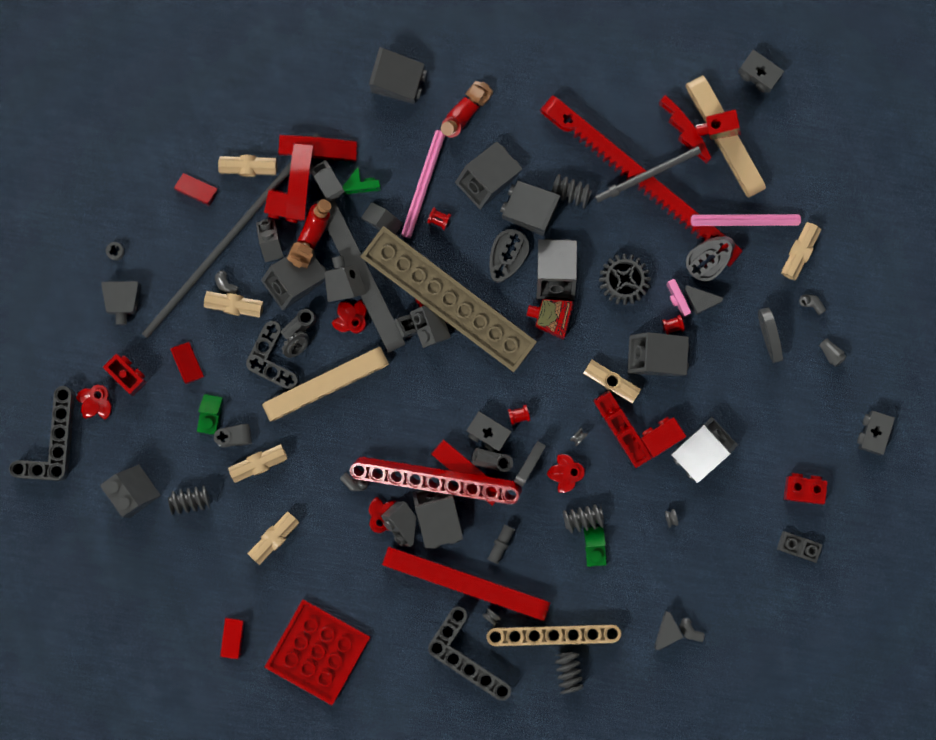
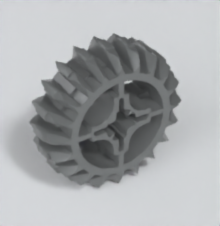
[599,254,651,306]

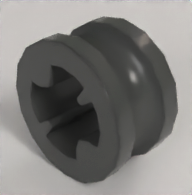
[106,242,124,260]
[570,428,588,447]
[665,509,678,528]
[482,608,501,626]

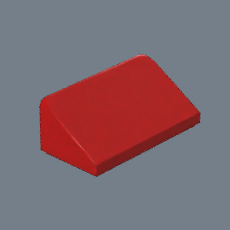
[174,173,218,206]
[170,342,204,384]
[220,618,245,659]

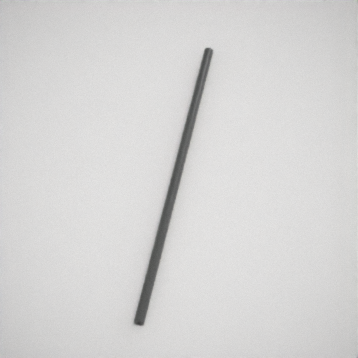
[142,133,320,339]

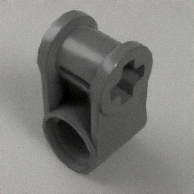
[214,424,252,447]

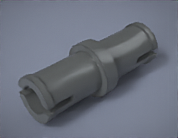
[487,524,515,564]

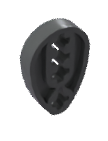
[489,229,529,283]
[686,236,735,281]
[758,307,783,363]
[514,441,546,487]

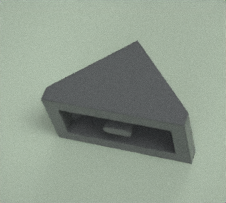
[361,202,403,235]
[684,286,723,315]
[394,314,418,340]
[654,611,683,650]

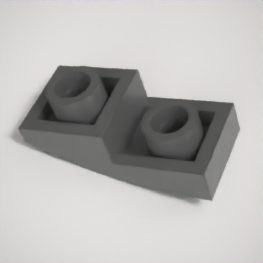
[777,531,822,563]

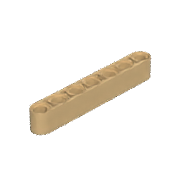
[686,75,766,198]
[262,347,389,422]
[487,625,621,646]

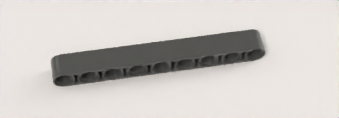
[315,197,406,353]

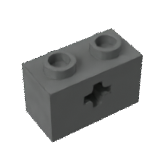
[738,50,784,93]
[467,411,511,452]
[857,411,895,455]

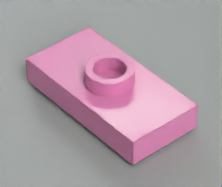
[666,279,691,318]

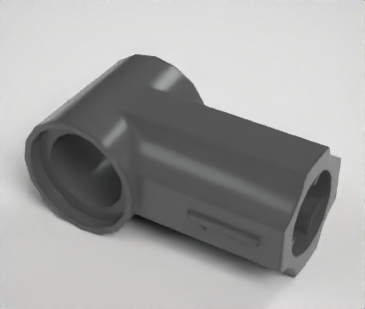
[280,309,317,340]
[472,448,513,472]

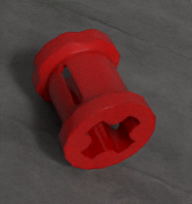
[427,207,451,230]
[662,315,685,335]
[508,405,530,426]

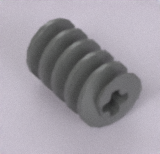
[551,174,592,208]
[168,486,210,515]
[563,504,604,534]
[554,652,584,694]

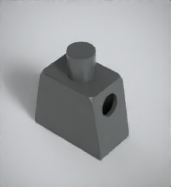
[324,255,367,302]
[101,281,141,325]

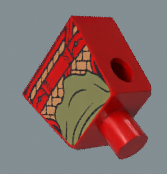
[696,109,741,140]
[526,299,573,339]

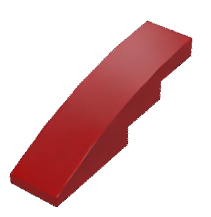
[659,95,711,164]
[278,135,357,161]
[593,391,652,468]
[431,440,497,506]

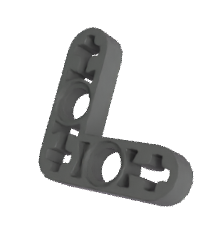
[246,321,298,390]

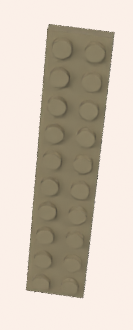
[360,226,536,372]

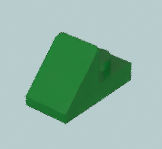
[342,167,381,195]
[197,394,223,435]
[584,527,606,567]

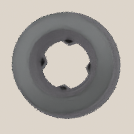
[819,338,847,367]

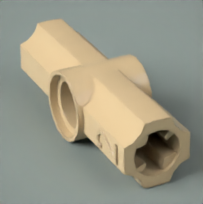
[218,155,277,177]
[781,222,821,280]
[204,291,264,318]
[583,360,641,404]
[228,444,288,483]
[248,511,300,565]

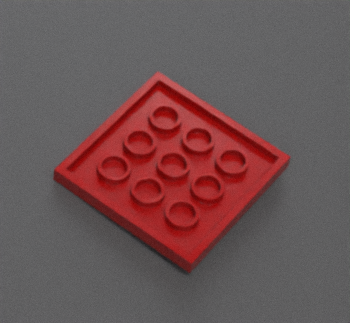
[264,599,370,705]

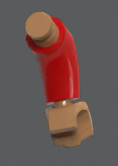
[441,81,493,138]
[287,199,331,268]

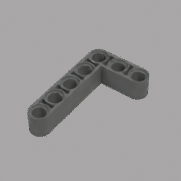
[9,386,75,481]
[428,607,511,700]

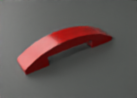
[286,144,313,221]

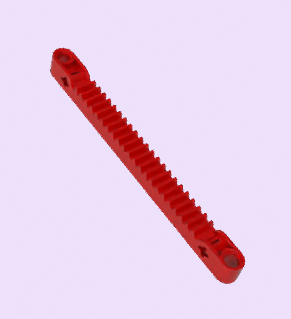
[540,95,743,267]

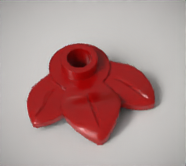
[332,301,367,334]
[76,384,112,420]
[547,454,585,493]
[368,497,396,533]

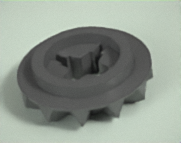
[281,331,309,358]

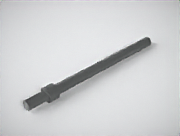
[595,146,701,203]

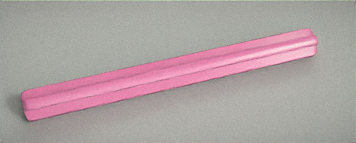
[401,130,445,238]
[691,214,801,226]

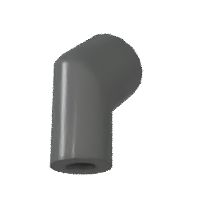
[215,271,239,295]
[799,294,826,315]
[340,472,369,491]
[680,618,705,642]

